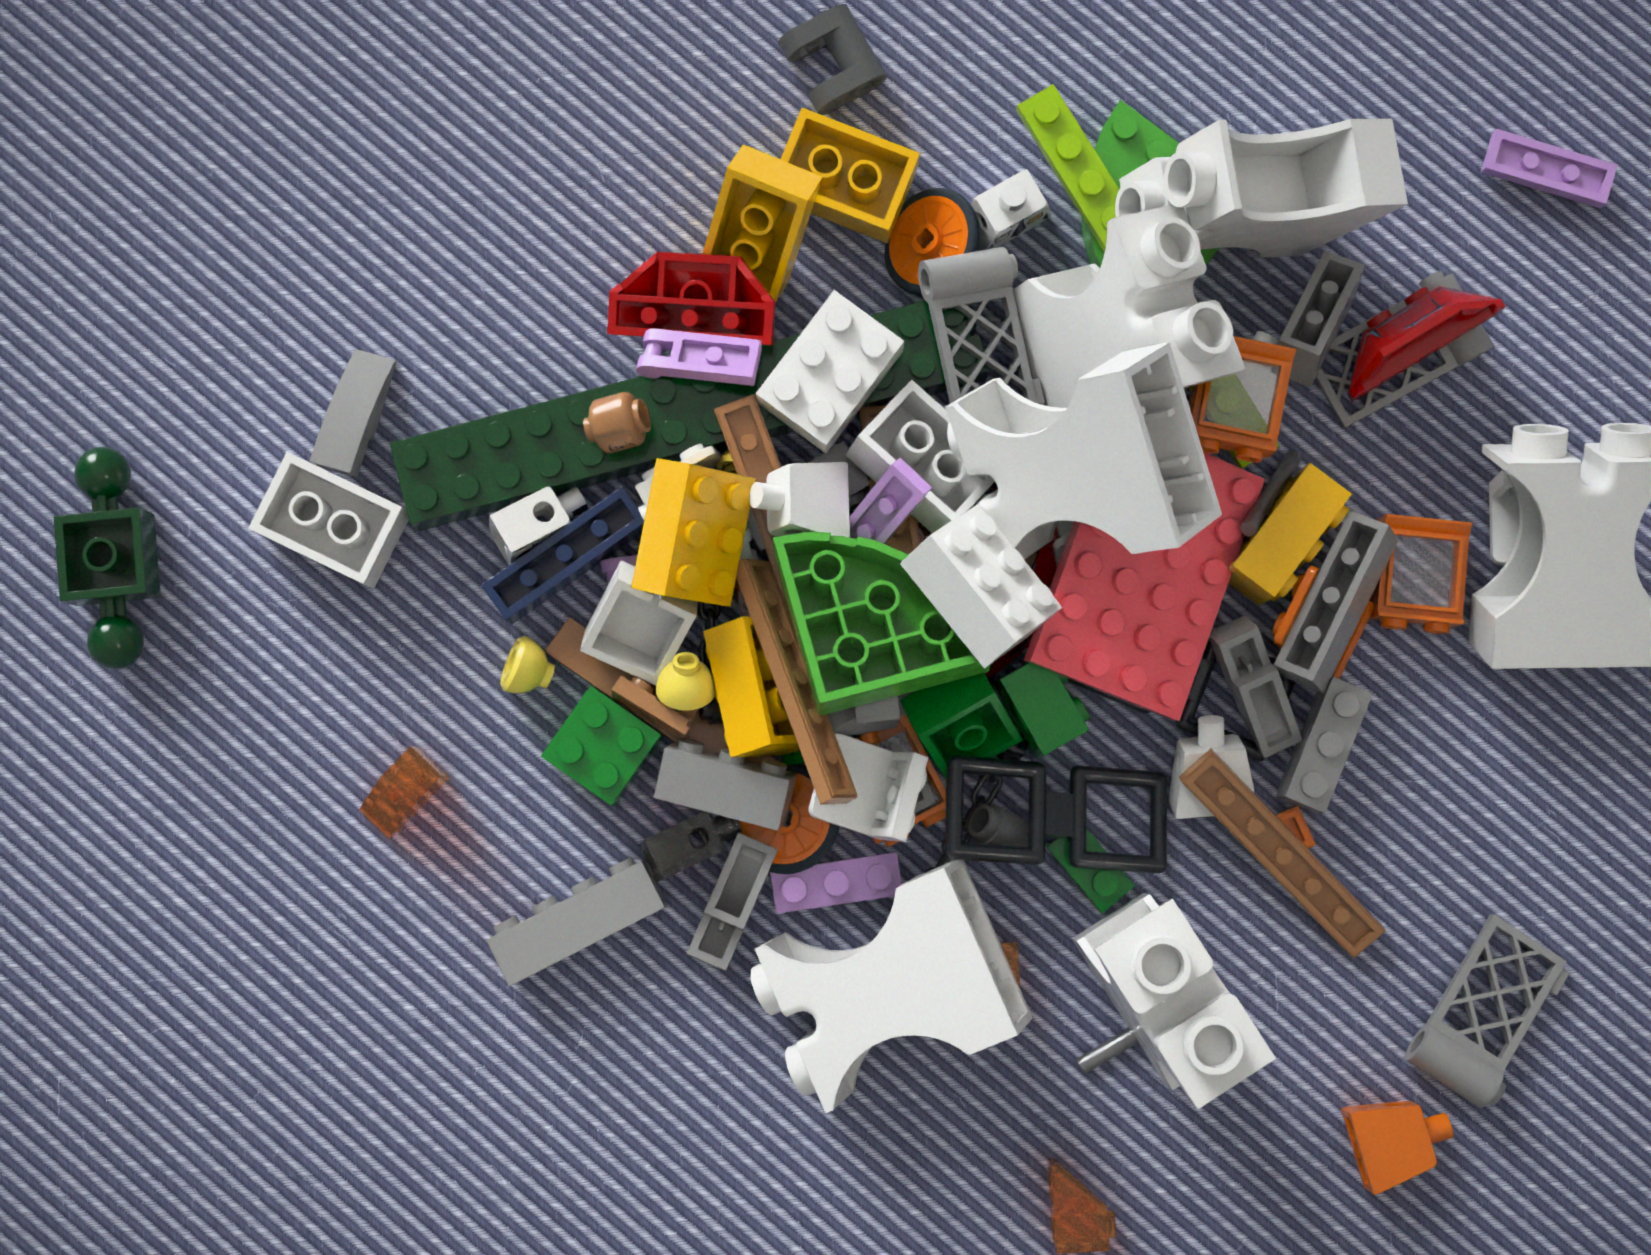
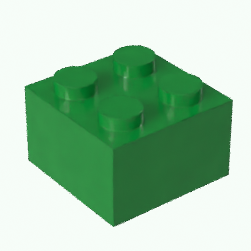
[994,663,1090,758]
[900,673,1023,778]
[541,685,665,806]

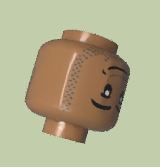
[583,392,651,453]

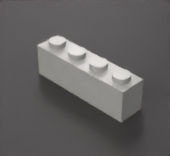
[1274,510,1398,694]
[486,857,668,986]

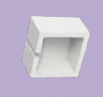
[580,560,698,685]

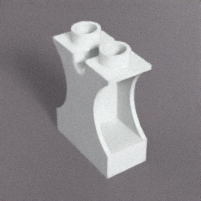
[1115,119,1408,258]
[1013,205,1246,408]
[945,342,1222,559]
[1468,423,1651,669]
[751,859,1033,1113]
[1072,893,1276,1110]

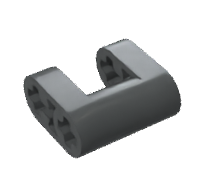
[778,4,887,115]

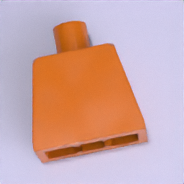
[1341,1101,1454,1195]

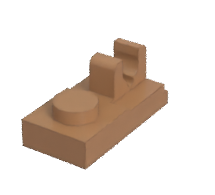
[611,676,700,739]

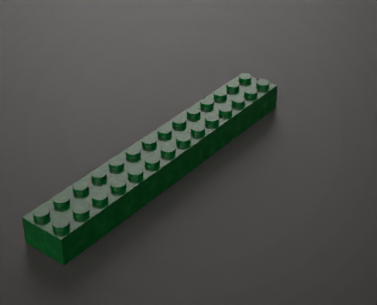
[389,301,989,531]

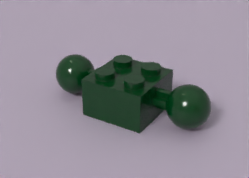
[54,447,161,669]

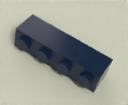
[481,486,644,624]

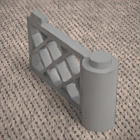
[918,247,1045,405]
[1315,270,1495,429]
[1405,914,1570,1108]

